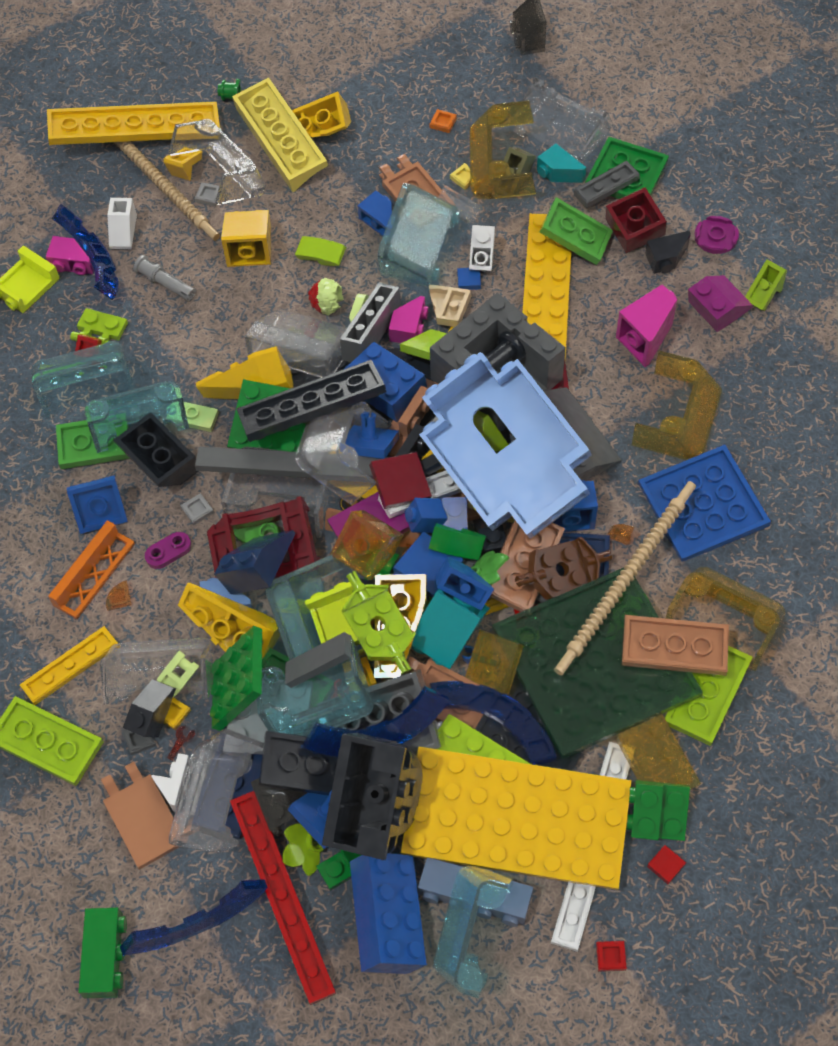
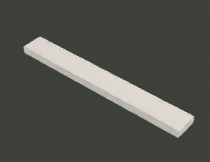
[551,741,635,952]

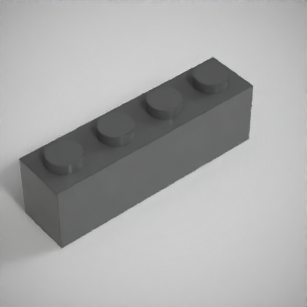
[340,283,401,362]

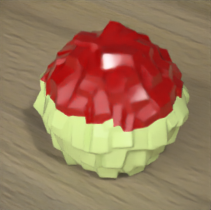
[308,278,344,316]

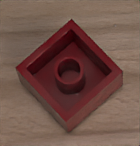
[606,187,667,253]

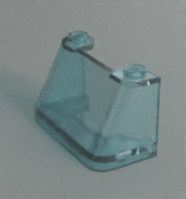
[378,183,460,287]
[84,381,189,453]
[257,635,374,737]
[434,866,514,999]

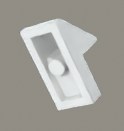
[151,753,192,813]

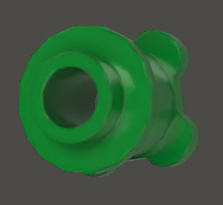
[217,79,242,101]

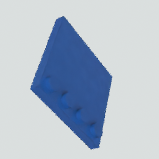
[638,445,771,562]

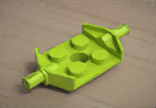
[342,571,416,675]

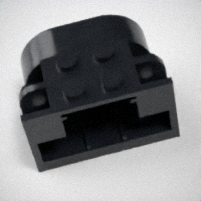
[322,733,423,860]

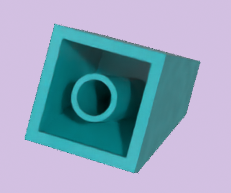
[411,589,490,669]

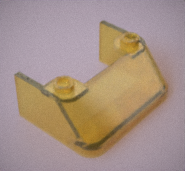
[470,100,536,199]
[631,351,722,460]
[665,567,786,671]

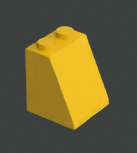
[221,210,271,267]

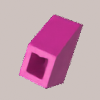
[46,236,94,275]
[389,296,429,343]

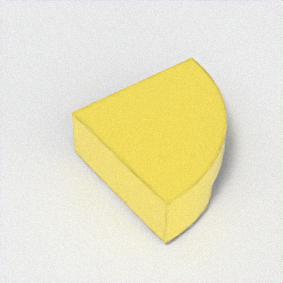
[450,163,471,190]

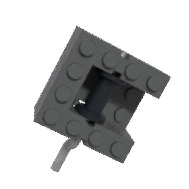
[428,293,566,433]

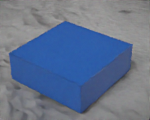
[457,268,481,290]

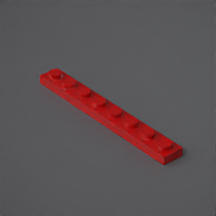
[230,790,336,1005]

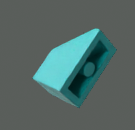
[537,143,586,183]

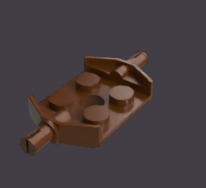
[515,537,612,600]

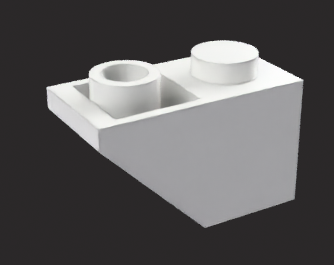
[108,198,137,249]
[469,225,495,271]

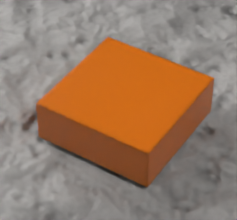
[430,109,457,133]

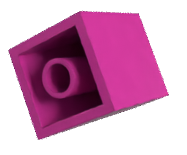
[616,284,677,367]

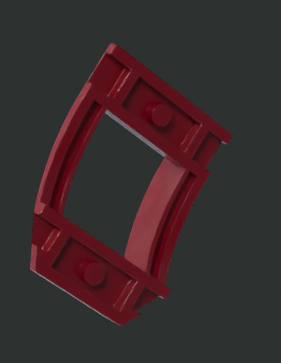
[207,496,320,579]

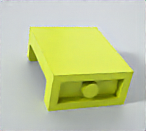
[0,245,60,313]
[304,582,362,653]

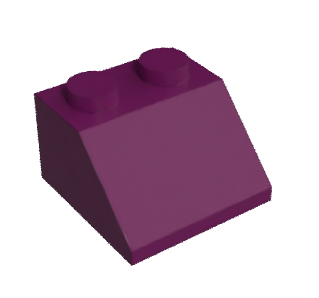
[688,275,753,332]

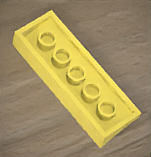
[232,78,328,192]

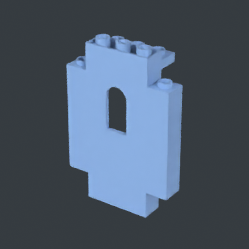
[419,352,592,539]

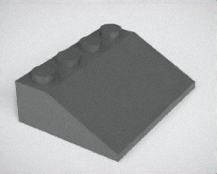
[543,387,622,481]
[317,669,441,755]

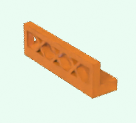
[48,520,135,619]

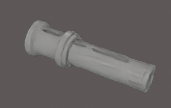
[133,255,196,301]

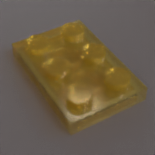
[615,714,701,790]

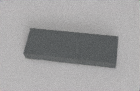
[574,161,640,208]
[285,632,351,688]

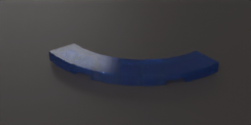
[51,204,119,300]
[430,681,557,765]
[303,686,449,757]
[120,879,268,956]

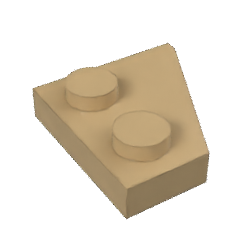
[429,285,472,327]

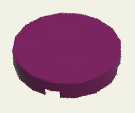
[694,216,739,254]

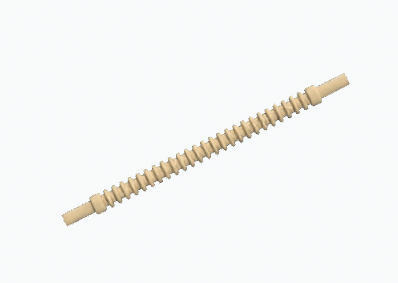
[114,141,220,241]
[554,481,696,676]

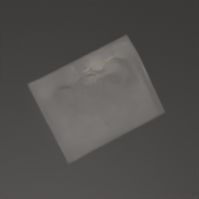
[245,308,347,378]

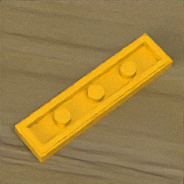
[20,626,119,705]

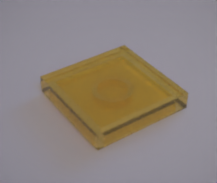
[465,629,524,695]

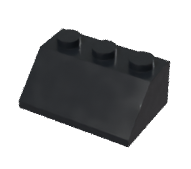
[113,412,199,487]

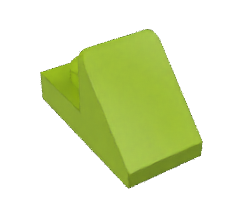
[745,259,787,311]

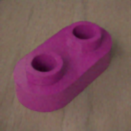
[145,532,191,569]

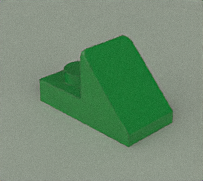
[316,849,361,891]

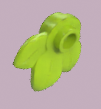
[283,824,324,876]

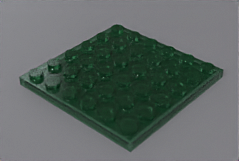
[492,567,703,759]

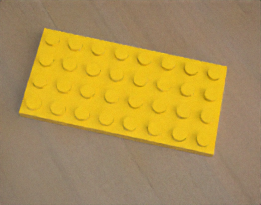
[401,747,632,890]

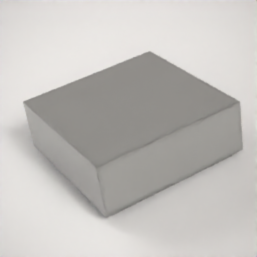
[195,182,223,207]
[180,493,214,525]

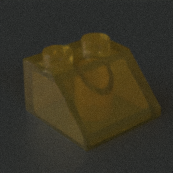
[330,510,404,580]

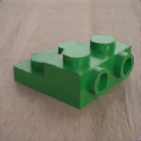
[626,780,690,841]

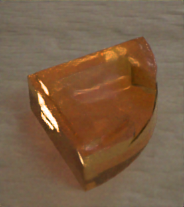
[607,524,634,545]
[106,580,132,611]

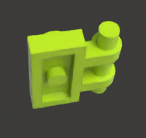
[70,308,128,351]

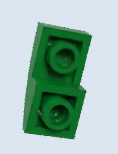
[428,523,486,560]

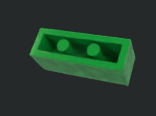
[78,907,127,998]

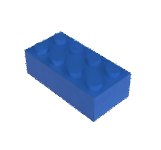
[350,853,427,974]

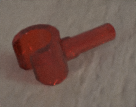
[167,725,195,761]

